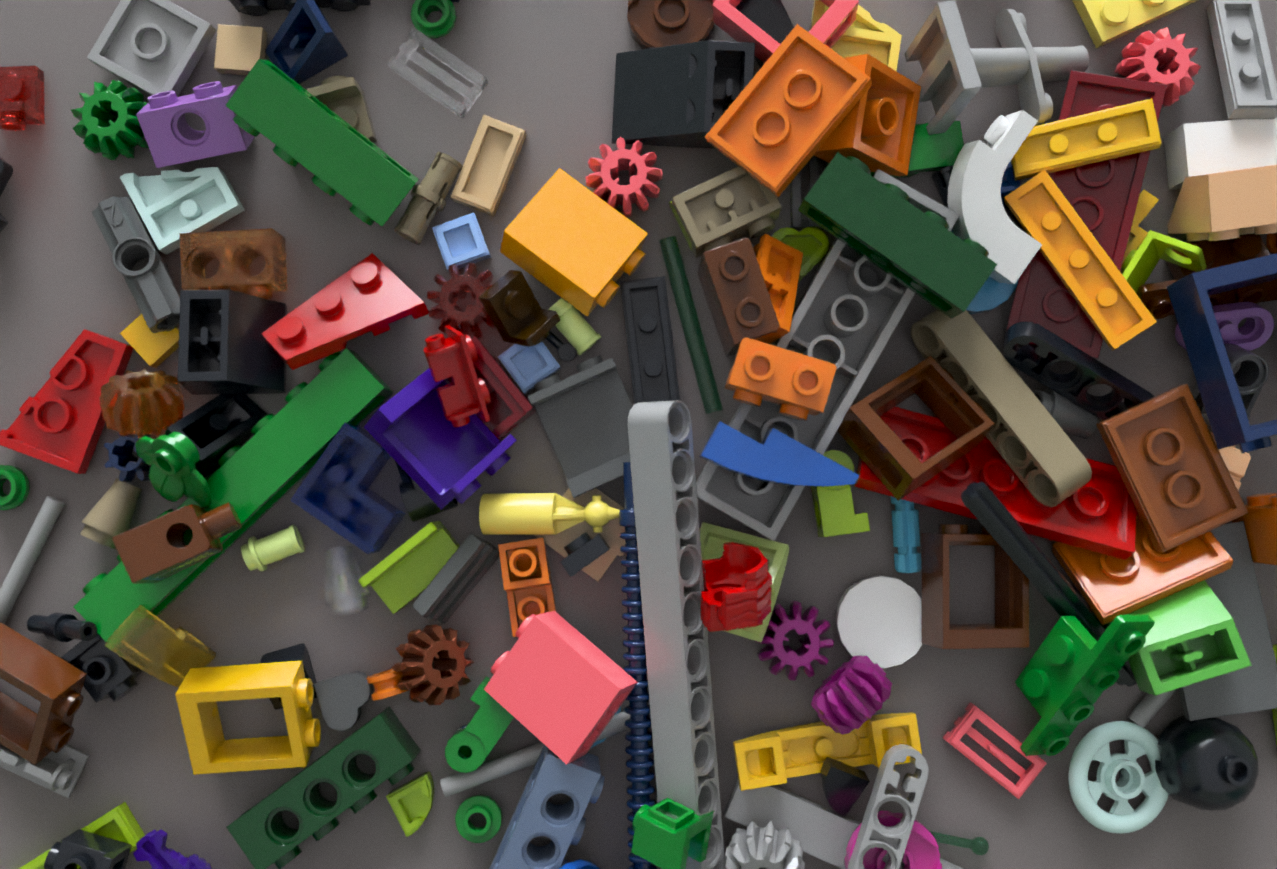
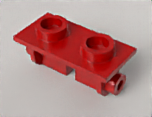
[423,325,491,427]

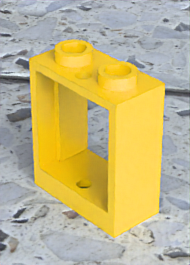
[175,661,321,775]

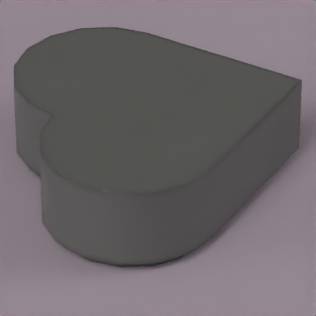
[314,671,374,731]

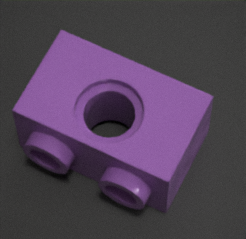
[136,81,254,168]

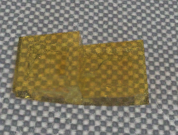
[105,604,216,688]

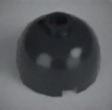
[1155,715,1259,811]

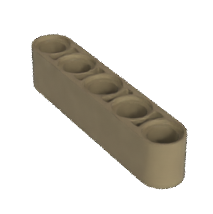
[911,309,1092,507]

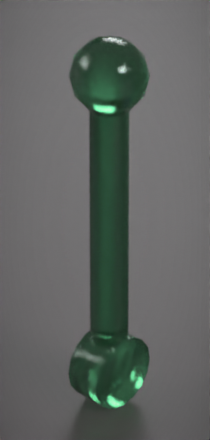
[929,831,989,855]

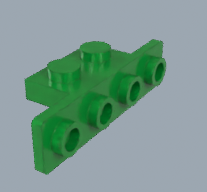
[1015,615,1155,756]

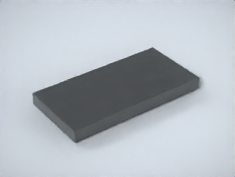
[1178,521,1277,721]

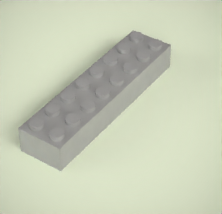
[696,169,959,541]

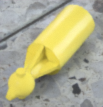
[479,493,620,535]

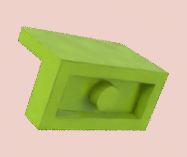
[358,521,460,614]

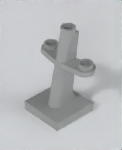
[904,0,1089,135]

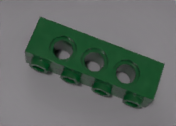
[226,706,421,869]

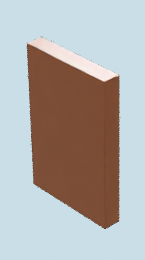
[1096,384,1248,553]

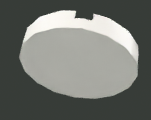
[834,575,922,668]

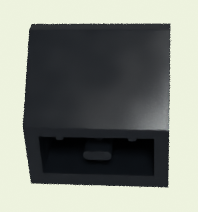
[178,290,287,395]

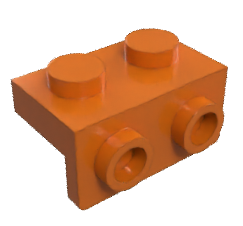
[724,337,836,421]

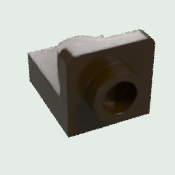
[478,270,560,347]

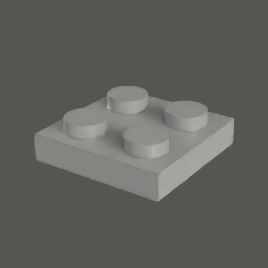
[87,0,217,97]

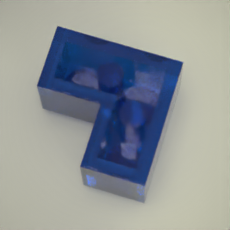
[290,422,405,554]

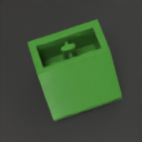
[1127,580,1252,696]

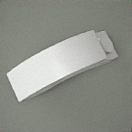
[947,110,1042,284]

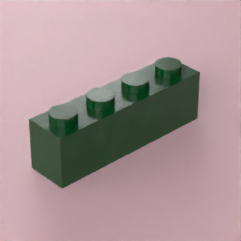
[798,152,998,319]

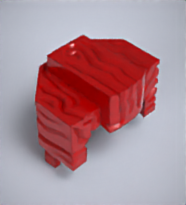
[700,542,772,632]

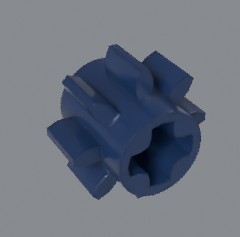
[104,427,152,482]

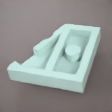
[120,167,245,255]

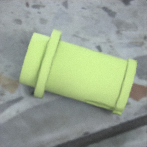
[548,298,602,356]
[241,524,305,572]

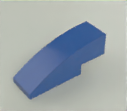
[699,421,860,487]

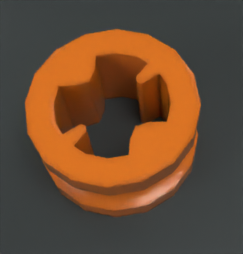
[366,669,408,701]

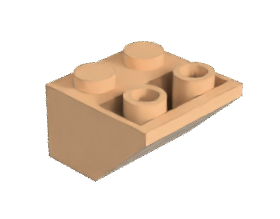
[1167,165,1277,242]

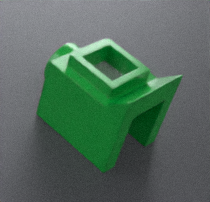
[631,798,714,869]

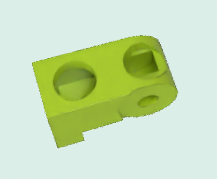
[811,450,870,537]

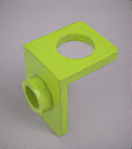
[1122,230,1207,293]

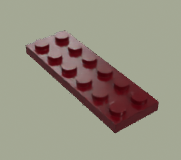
[1006,70,1167,360]

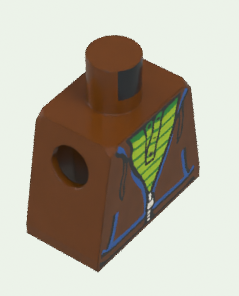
[112,502,242,584]

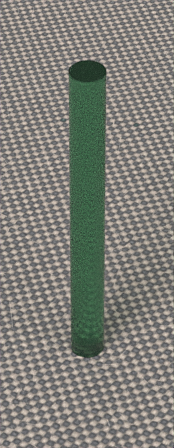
[659,236,723,414]

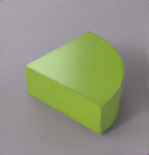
[386,771,434,837]

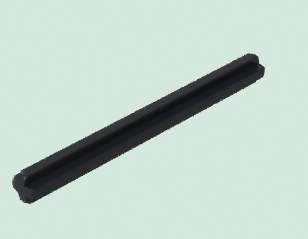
[961,482,1136,687]

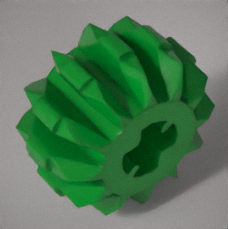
[71,80,149,161]

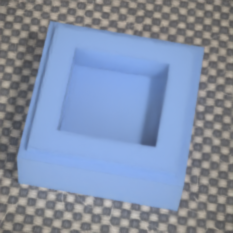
[432,212,491,272]
[498,342,561,394]

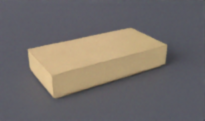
[451,114,527,217]

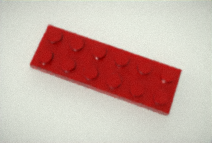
[854,407,1136,560]

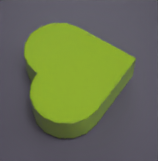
[772,227,829,283]

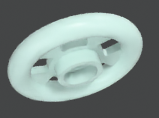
[1068,721,1169,834]

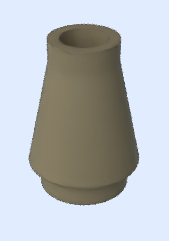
[80,478,142,549]

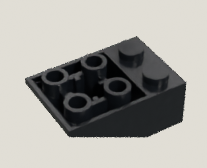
[612,40,755,149]

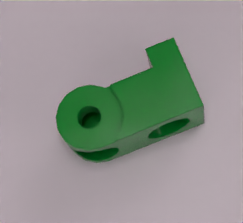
[445,676,514,773]

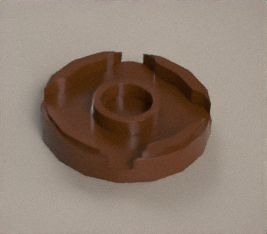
[627,0,714,49]

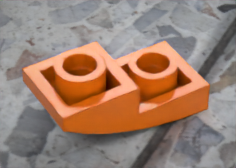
[498,537,557,637]

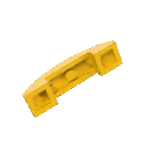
[733,712,922,791]

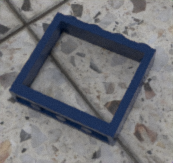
[1166,253,1277,454]

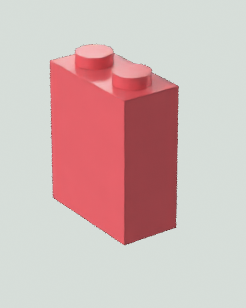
[484,611,638,765]

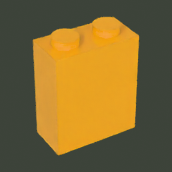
[500,168,648,317]

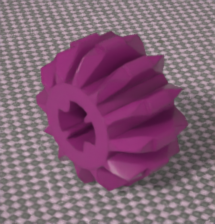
[756,600,834,681]
[811,655,892,734]

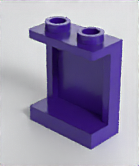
[364,368,517,510]

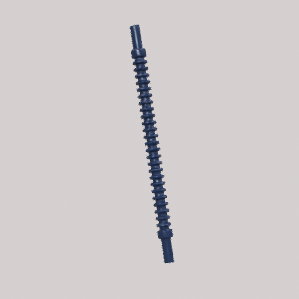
[619,462,657,869]

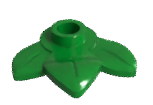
[136,432,212,508]

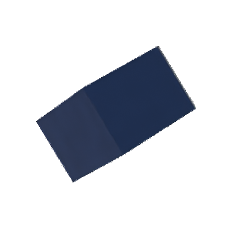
[265,0,348,84]

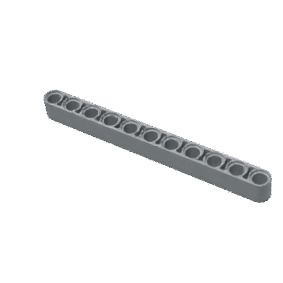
[628,400,725,869]

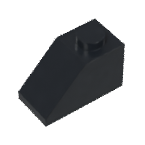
[164,394,267,477]

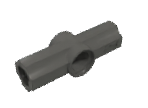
[92,196,180,333]

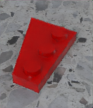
[0,329,134,474]

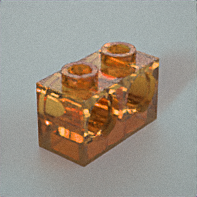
[180,228,288,299]

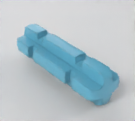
[891,497,922,573]

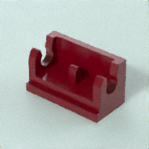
[448,336,536,440]

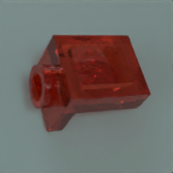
[0,66,45,131]

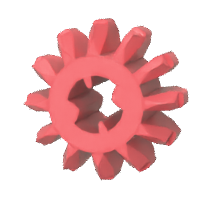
[1114,27,1201,107]
[585,137,663,217]

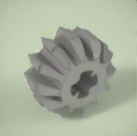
[724,821,805,869]

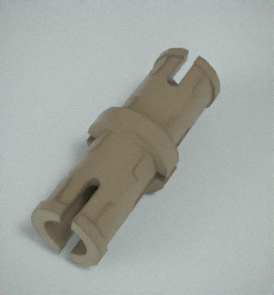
[394,152,463,245]

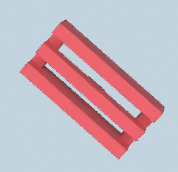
[943,702,1047,799]

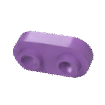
[1175,302,1274,351]

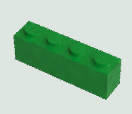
[225,59,419,226]

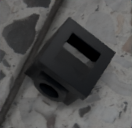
[61,633,148,703]
[44,829,132,869]

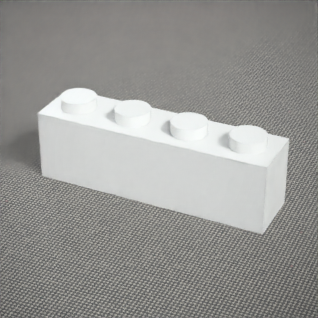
[1164,117,1277,190]

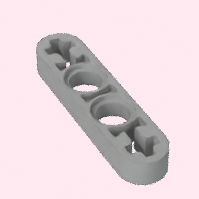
[847,744,929,869]

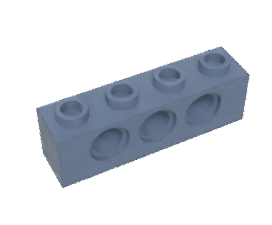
[489,745,605,869]

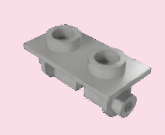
[0,744,90,798]

